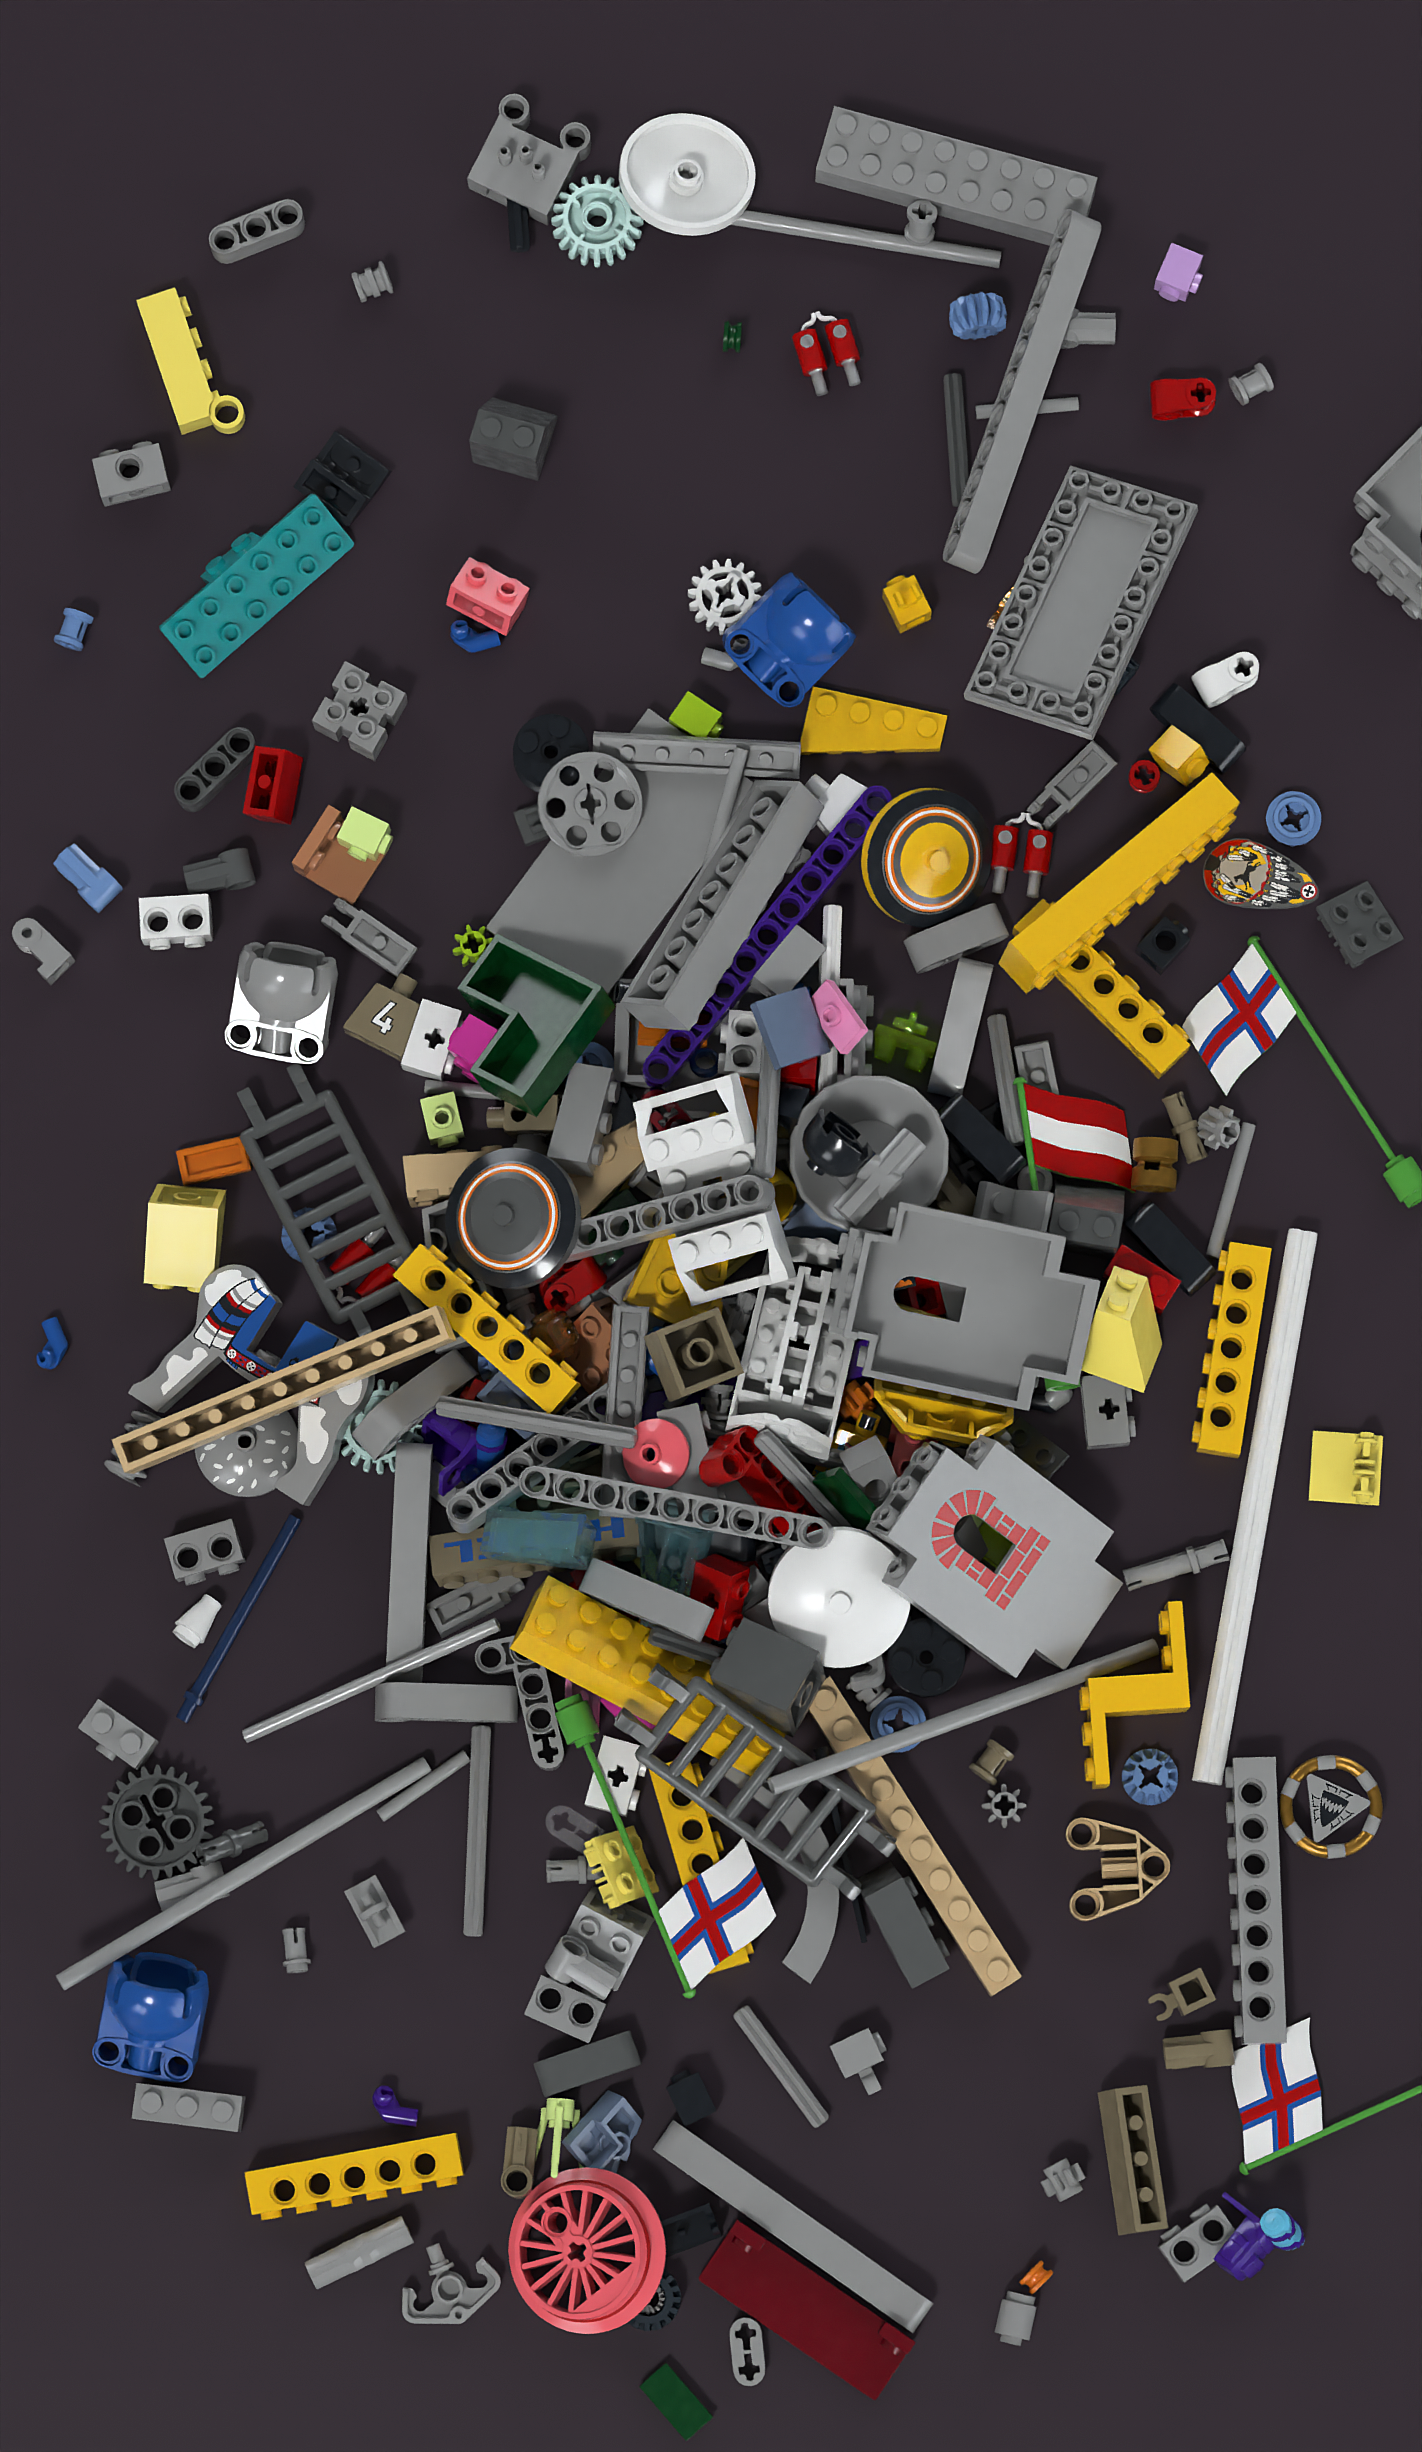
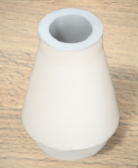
[173,1594,222,1648]

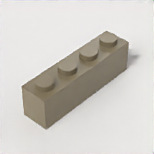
[1098,2085,1168,2235]

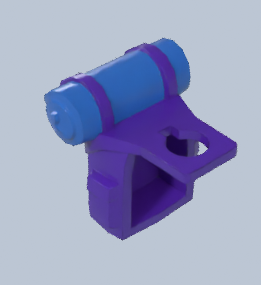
[421,1409,508,1496]

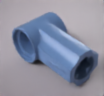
[53,843,123,913]

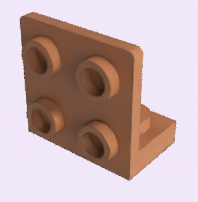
[292,805,389,905]
[552,1296,617,1395]

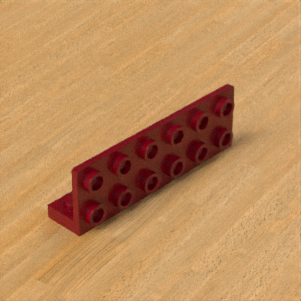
[699,2219,916,2400]

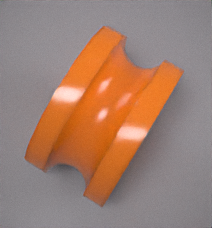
[1019,2260,1054,2295]

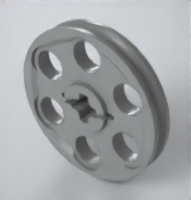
[537,752,642,856]

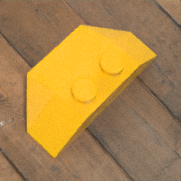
[874,1378,1014,1447]

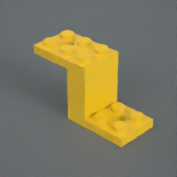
[1079,1601,1190,1789]

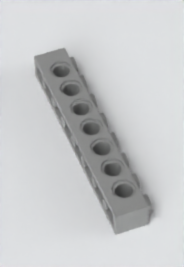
[1225,1757,1287,2045]

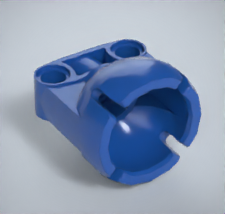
[722,572,857,708]
[92,1952,209,2082]

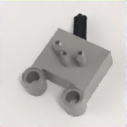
[467,94,591,253]

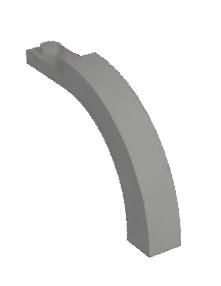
[709,1757,839,1984]

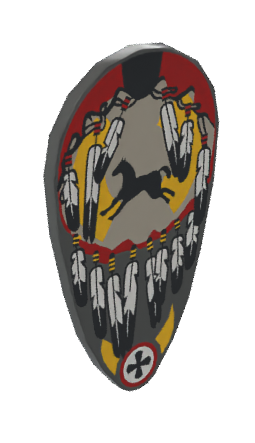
[1203,838,1320,909]

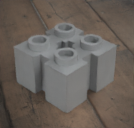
[312,661,408,761]

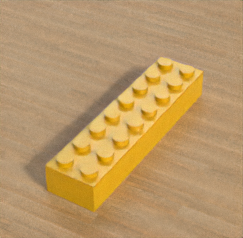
[998,773,1240,994]
[509,1575,786,1776]

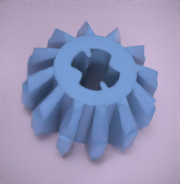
[949,292,1007,340]

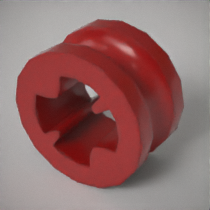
[1128,760,1160,794]

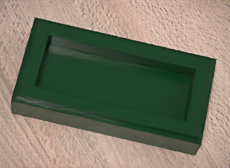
[812,1467,877,1530]
[639,2363,713,2441]

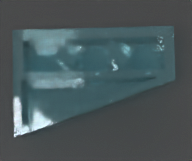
[481,1506,597,1571]
[635,1510,714,1628]

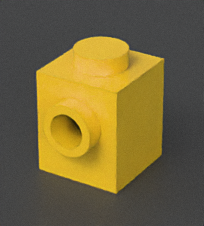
[1149,725,1210,787]

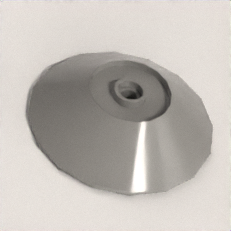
[789,1075,949,1233]

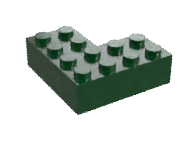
[457,934,616,1118]

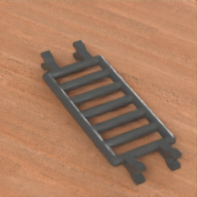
[237,1063,424,1337]
[613,1663,897,1901]

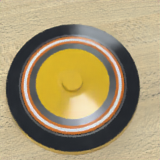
[861,788,992,927]

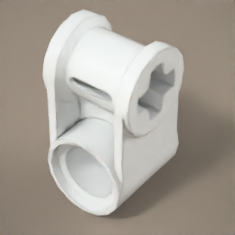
[1191,652,1259,709]

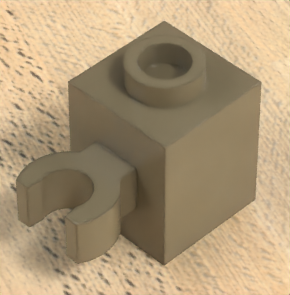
[1147,1968,1216,2021]

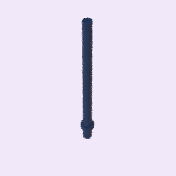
[176,1514,302,1724]

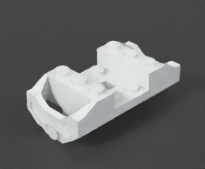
[633,1072,796,1306]
[725,1236,856,1460]

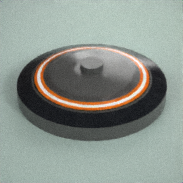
[445,1148,581,1289]

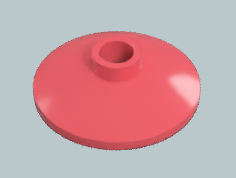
[622,1419,690,1489]

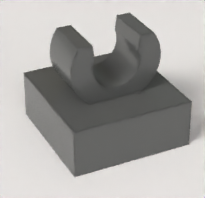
[513,804,552,847]

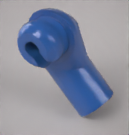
[450,620,501,653]
[36,1317,68,1369]

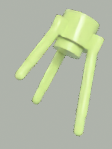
[535,2098,584,2178]

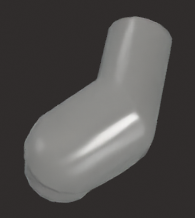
[701,638,748,671]

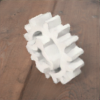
[688,559,762,635]

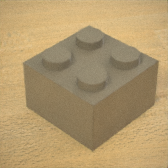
[643,1307,744,1402]

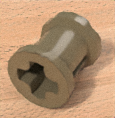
[969,1739,1014,1786]

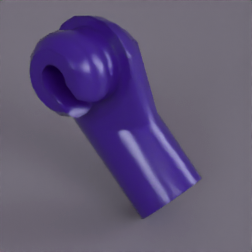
[372,2085,419,2127]

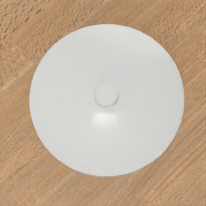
[619,113,755,236]
[768,1527,910,1668]

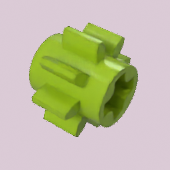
[453,925,493,967]

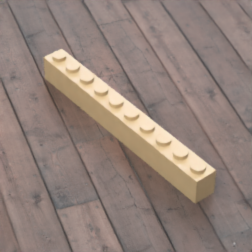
[112,1305,457,1474]
[808,1676,1022,1997]

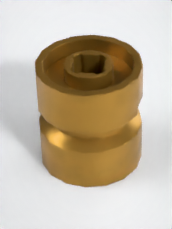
[1131,1137,1179,1193]

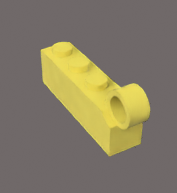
[136,287,245,435]

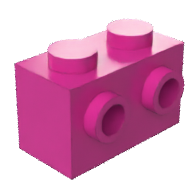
[447,1014,498,1084]

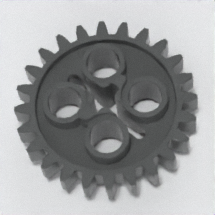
[99,1765,215,1880]

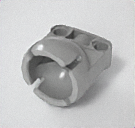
[225,942,338,1064]

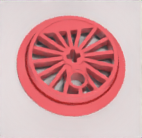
[508,2167,666,2334]

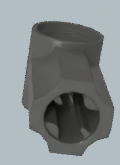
[183,848,256,895]

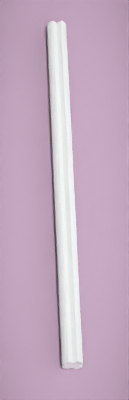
[1192,1228,1318,1786]

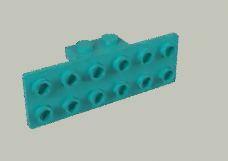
[159,494,354,678]

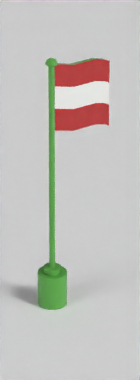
[1013,1077,1136,1391]

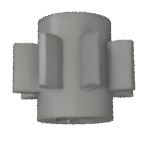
[1197,1105,1240,1150]
[982,1784,1026,1829]
[1040,2158,1086,2202]

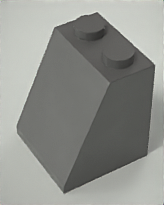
[469,397,558,481]
[1047,1179,1125,1260]
[709,1618,826,1737]

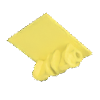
[1308,1431,1383,1506]
[583,1825,659,1909]

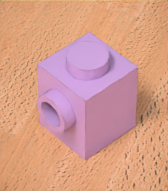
[1154,243,1203,302]

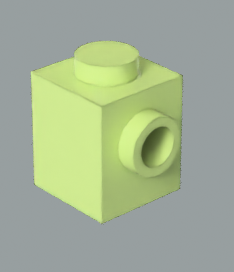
[337,807,393,862]
[420,1091,465,1148]

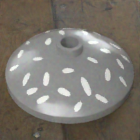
[195,1411,298,1497]

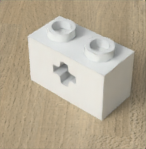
[401,998,464,1081]
[585,1736,647,1817]

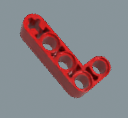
[699,1426,824,1536]

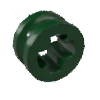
[723,321,742,353]

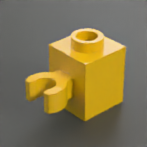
[882,575,932,633]

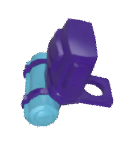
[1213,2192,1305,2281]

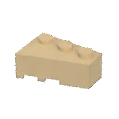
[403,1145,502,1208]

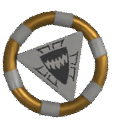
[1279,1755,1383,1859]

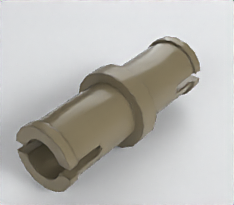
[1162,1092,1208,1164]

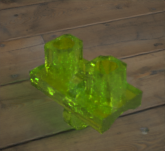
[874,1011,937,1073]

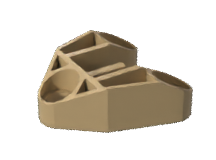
[1065,1817,1170,1922]

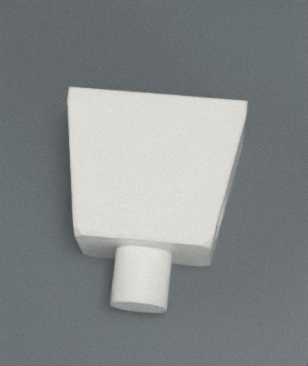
[805,773,886,838]

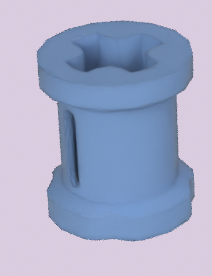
[54,608,94,651]

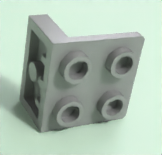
[973,1181,1054,1232]
[566,1886,655,1991]

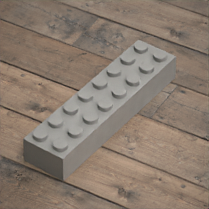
[815,106,1098,246]
[620,780,824,1031]

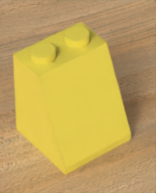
[144,1184,227,1293]
[1081,1266,1162,1393]

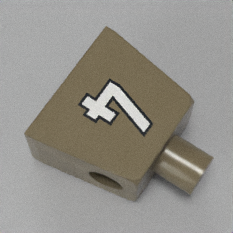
[343,973,420,1061]
[486,1095,562,1140]

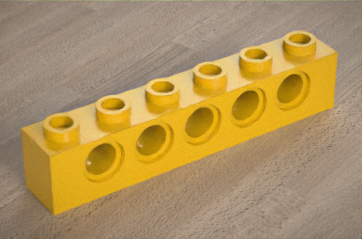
[1012,899,1190,1079]
[1191,1242,1272,1459]
[393,1244,581,1414]
[648,1761,754,1974]
[244,2133,465,2221]

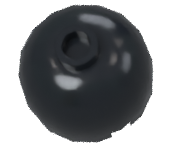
[802,1109,873,1177]

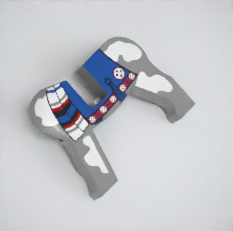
[128,1264,375,1506]

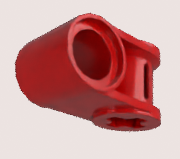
[1150,377,1216,421]
[539,1256,607,1313]

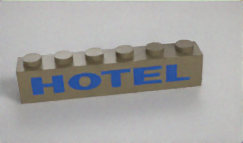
[429,1504,646,1589]

